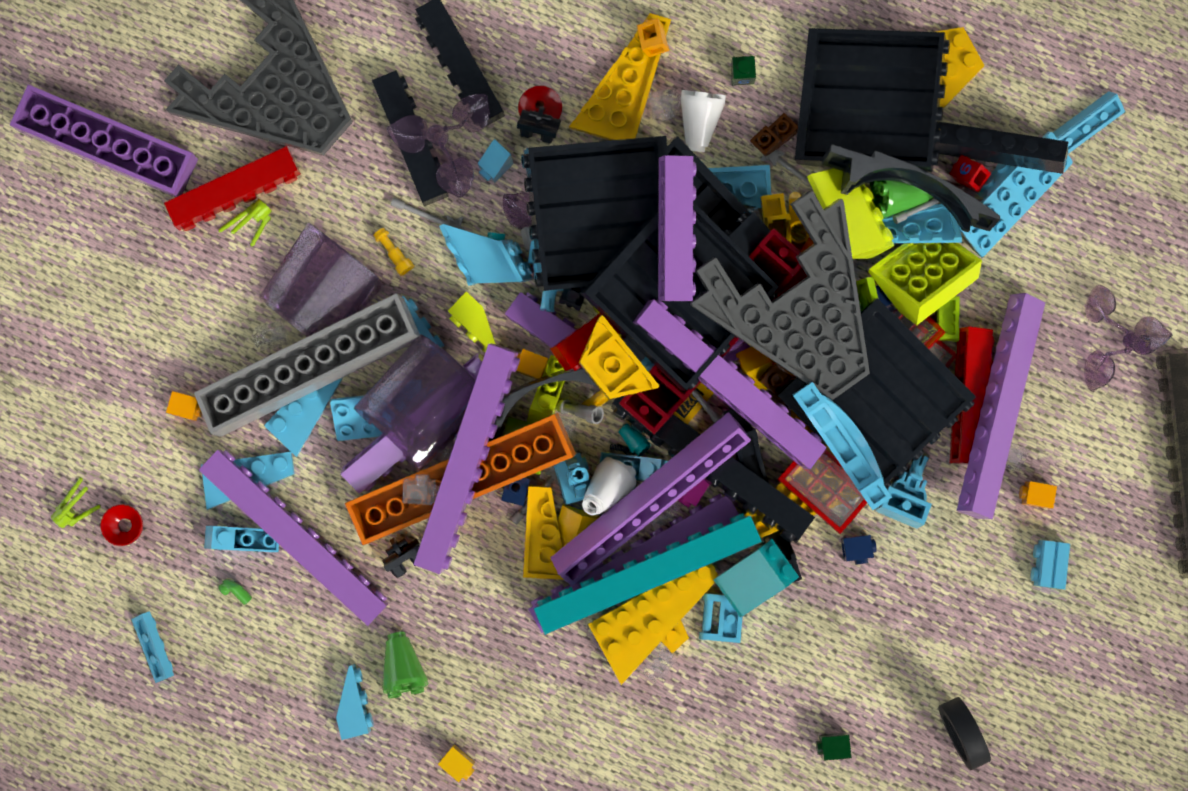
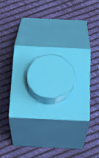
[477,139,513,183]

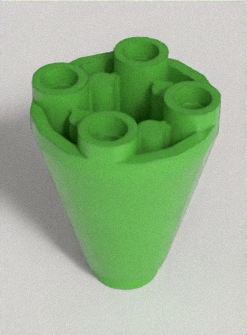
[869,180,933,218]
[382,632,429,699]

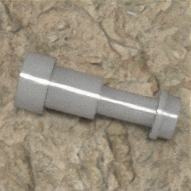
[556,399,604,424]

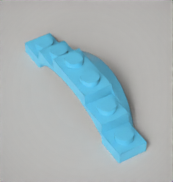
[792,382,892,510]

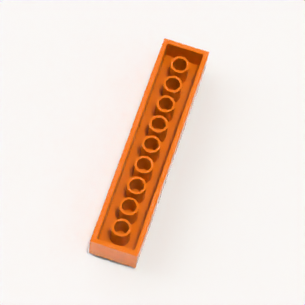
[345,413,576,545]

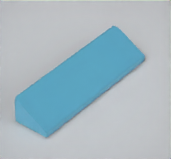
[1053,91,1125,154]

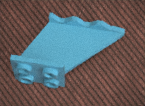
[439,224,533,286]

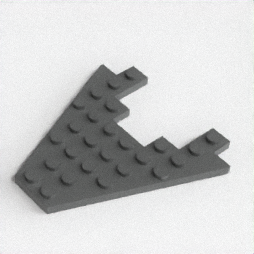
[164,0,353,156]
[689,191,870,400]

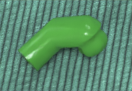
[218,579,252,605]

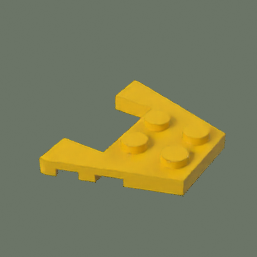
[935,27,985,109]

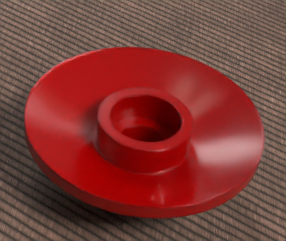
[518,86,562,119]

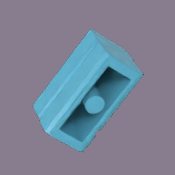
[1031,540,1070,590]

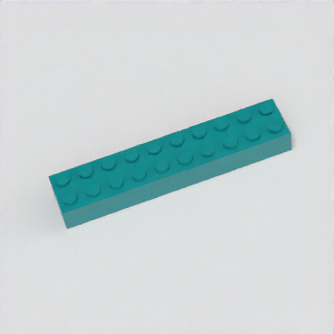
[534,513,762,635]

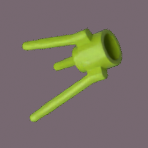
[218,199,272,247]
[51,477,101,528]

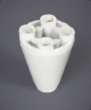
[681,90,726,152]
[582,457,636,515]

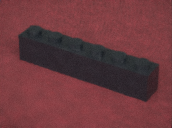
[415,0,505,129]
[372,70,451,207]
[935,122,1069,174]

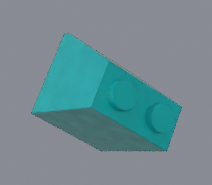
[714,539,799,618]

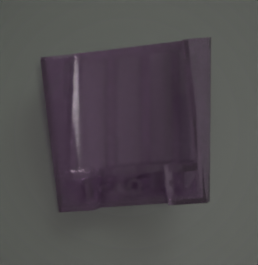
[258,222,384,337]
[354,334,476,471]

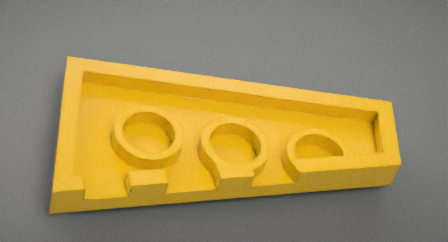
[523,486,564,580]

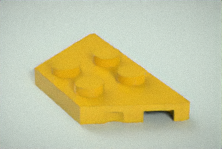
[579,315,659,399]

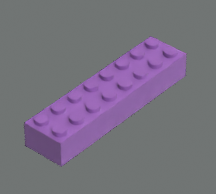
[10,85,198,197]

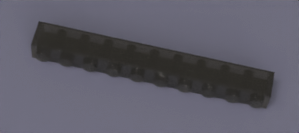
[1156,348,1188,578]

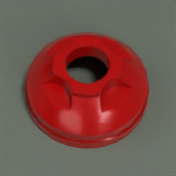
[100,504,143,546]

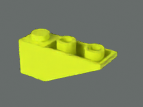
[448,291,496,353]
[527,355,565,424]

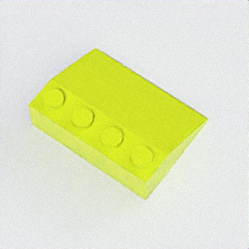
[807,168,894,259]
[868,243,982,325]

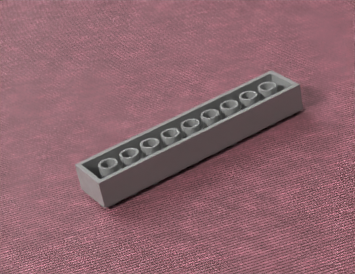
[194,293,422,437]

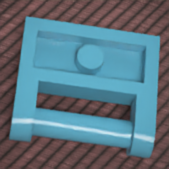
[699,593,743,643]

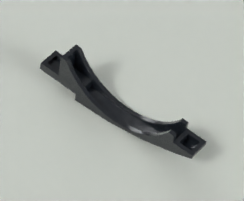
[822,144,1000,232]
[454,367,599,442]
[722,408,802,582]

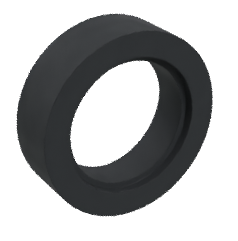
[938,697,991,770]

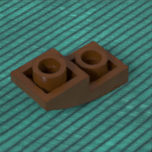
[750,113,798,157]
[758,362,796,396]

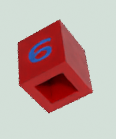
[949,155,991,193]

